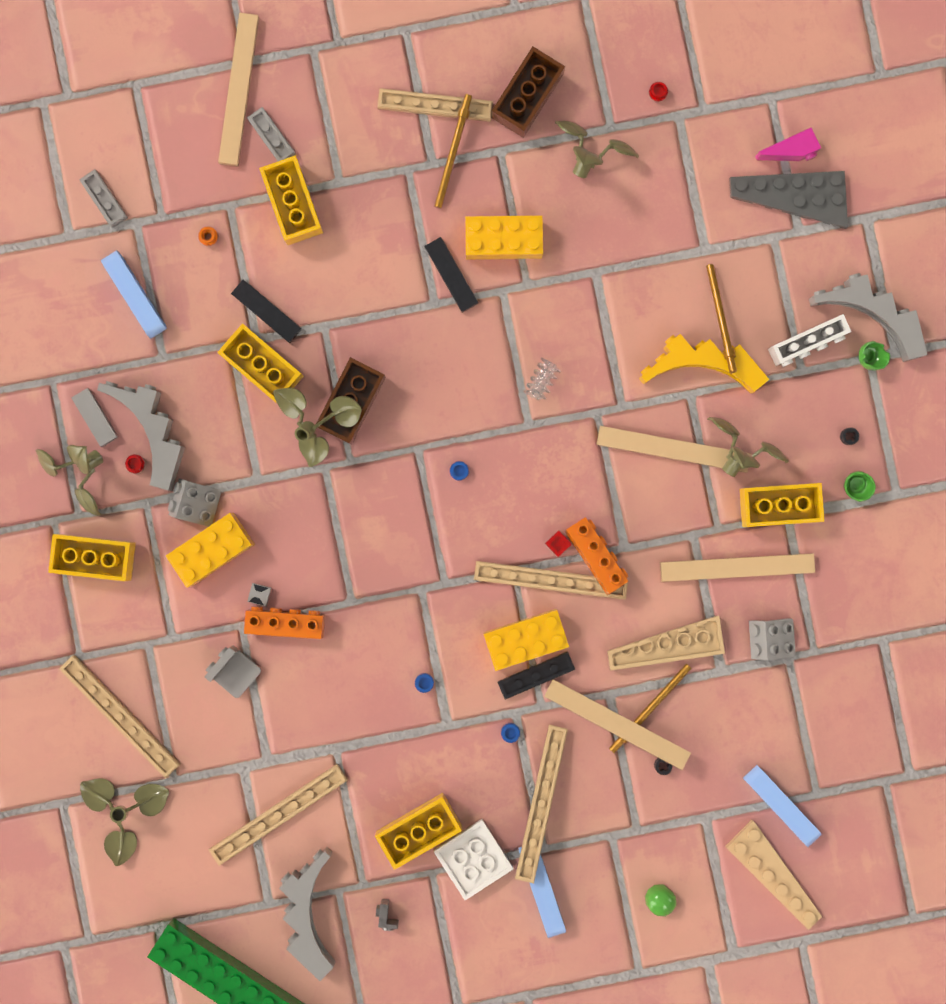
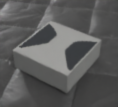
[247,583,272,607]

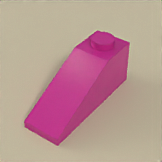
[755,127,821,161]

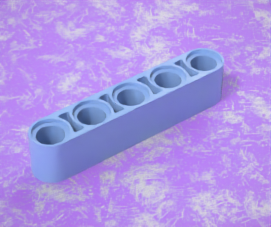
[101,250,167,339]
[743,765,822,847]
[518,847,566,938]

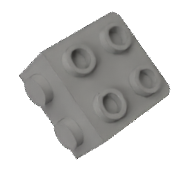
[168,478,221,526]
[749,618,795,660]
[205,645,261,698]

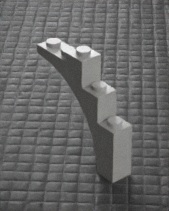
[809,273,928,362]
[97,381,185,491]
[279,847,335,981]

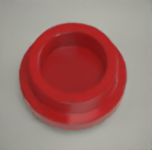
[649,82,668,102]
[125,454,145,473]

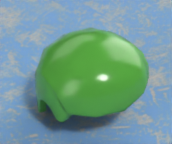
[859,341,890,371]
[844,471,876,502]
[645,884,677,916]

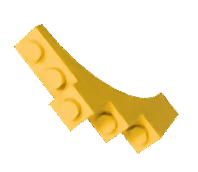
[639,334,769,394]

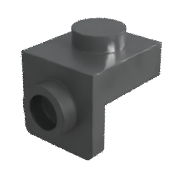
[376,899,399,931]

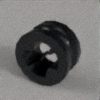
[840,428,859,445]
[654,758,672,775]

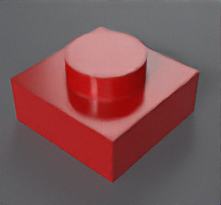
[545,530,572,557]

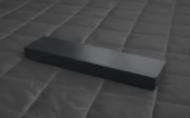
[424,237,478,313]
[231,279,302,343]
[497,651,575,700]

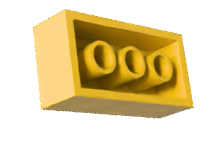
[259,155,323,245]
[465,215,543,260]
[217,323,304,403]
[739,483,824,527]
[166,513,255,588]
[48,534,136,581]
[483,609,569,671]
[375,793,462,870]

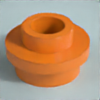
[198,227,218,246]

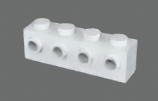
[768,314,851,367]

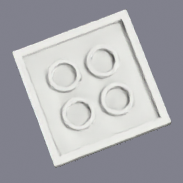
[434,819,514,900]

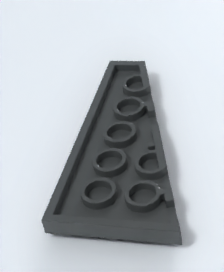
[729,171,848,229]

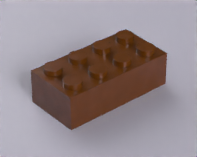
[491,46,565,138]
[316,357,386,445]

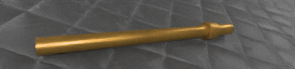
[434,94,472,208]
[706,264,737,373]
[609,664,692,754]

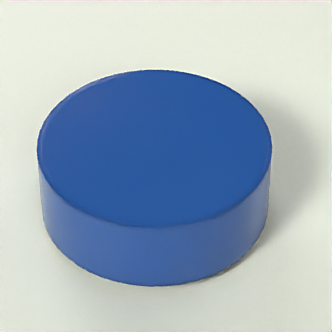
[450,461,469,481]
[415,673,434,693]
[501,723,520,743]

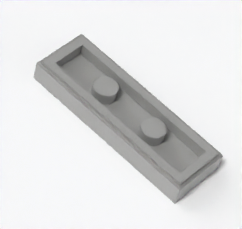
[247,107,296,161]
[79,169,128,228]
[71,388,118,447]

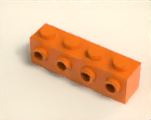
[565,517,629,596]
[244,606,325,639]

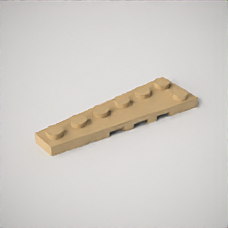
[607,616,725,670]
[725,819,822,930]

